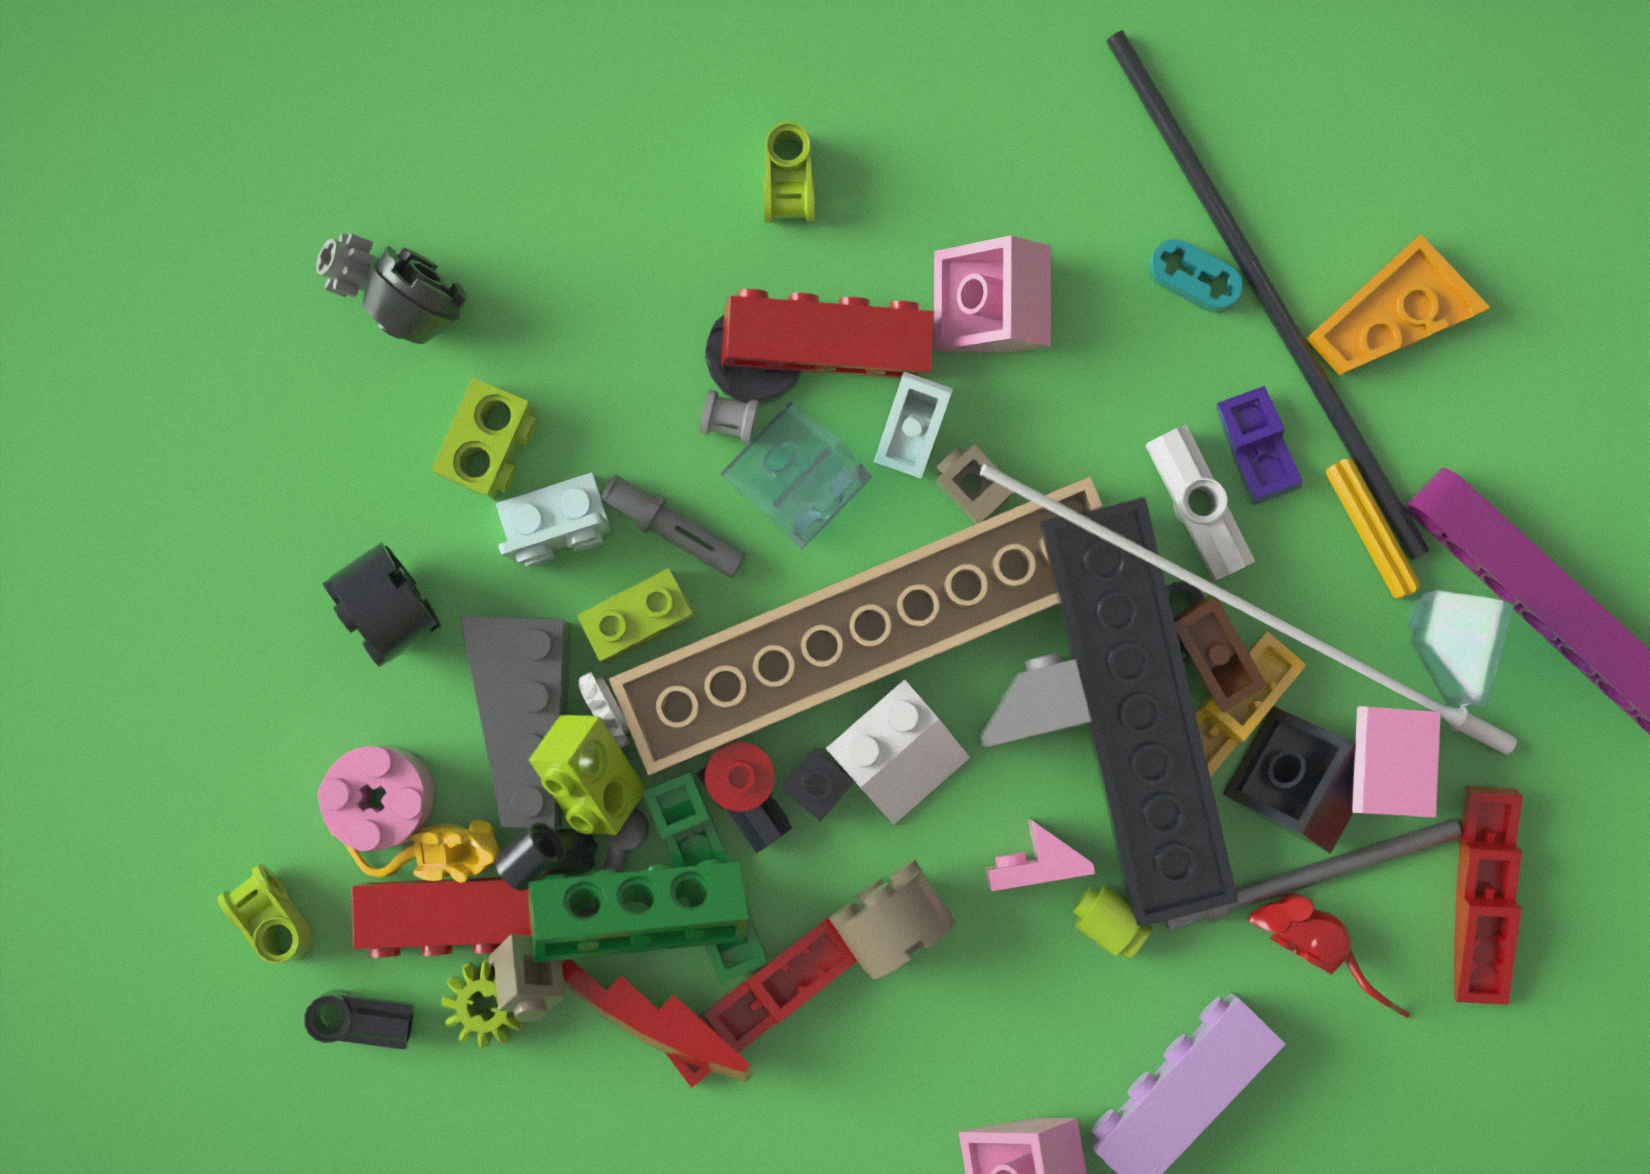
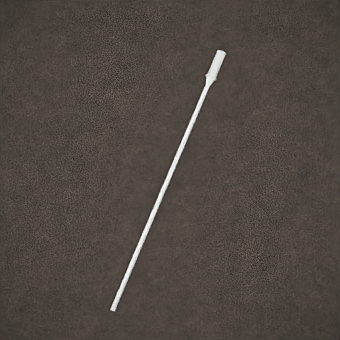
[980,464,1517,755]

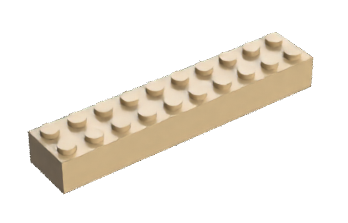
[609,477,1103,775]

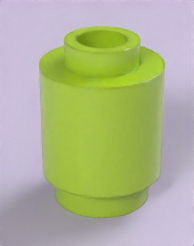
[1072,885,1152,960]

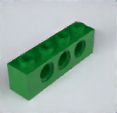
[529,859,749,963]

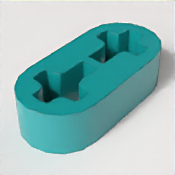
[1149,239,1243,313]

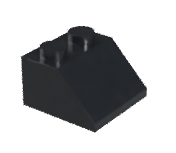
[1223,706,1356,854]

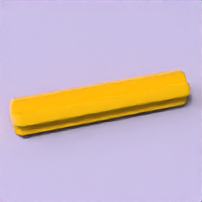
[1326,458,1421,599]

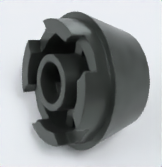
[363,245,467,344]

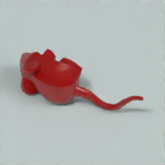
[1248,893,1410,1018]

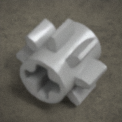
[316,233,379,298]

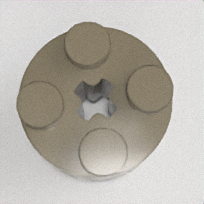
[829,859,956,980]

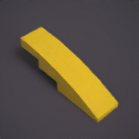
[1195,631,1306,778]

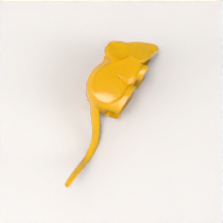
[330,820,500,882]

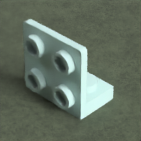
[495,472,613,568]

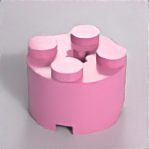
[318,746,435,851]

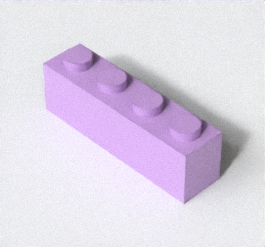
[1089,993,1286,1174]

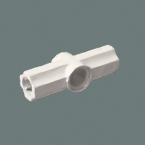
[1145,424,1255,582]

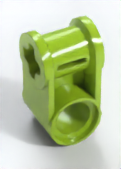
[763,121,815,223]
[217,863,313,964]

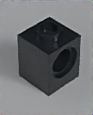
[781,748,854,822]

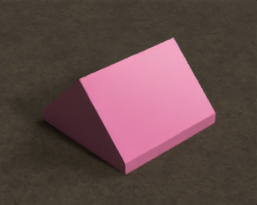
[1353,707,1441,817]

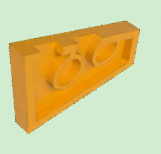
[1306,234,1490,376]

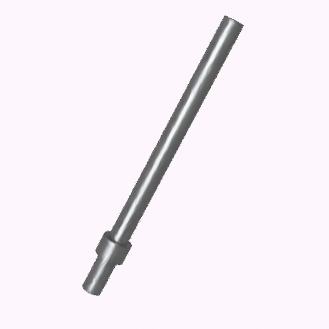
[1164,818,1462,931]

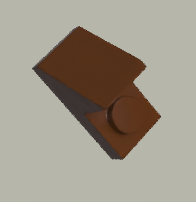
[1173,595,1268,713]

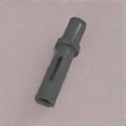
[601,474,747,579]

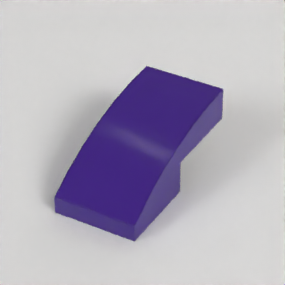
[1216,386,1303,506]

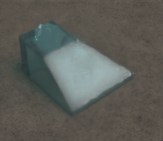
[1408,590,1514,707]

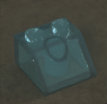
[720,402,873,550]

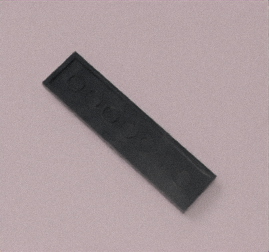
[1039,496,1239,927]

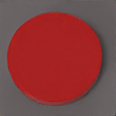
[705,742,775,812]

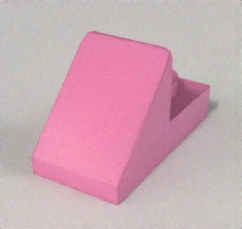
[985,819,1095,891]

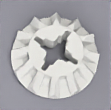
[579,671,630,749]

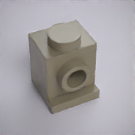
[935,444,1014,525]
[489,934,565,1022]

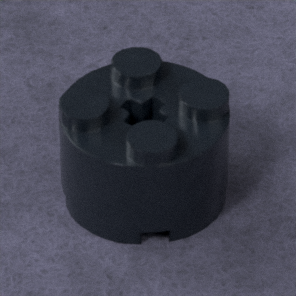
[323,542,442,667]

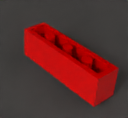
[721,289,934,378]
[352,877,532,958]

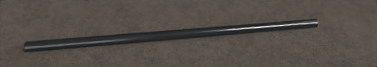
[1106,30,1430,560]

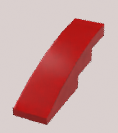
[1454,786,1523,1005]
[664,917,857,1088]
[562,959,753,1082]

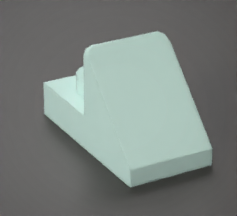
[874,372,953,479]

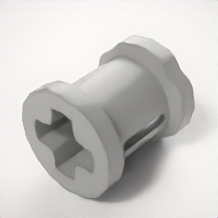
[700,389,759,445]

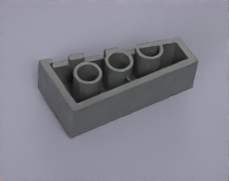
[460,616,571,829]

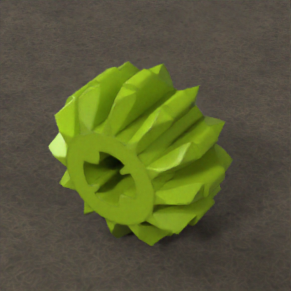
[441,958,526,1049]

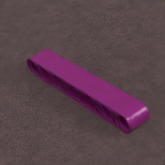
[1406,468,1650,735]

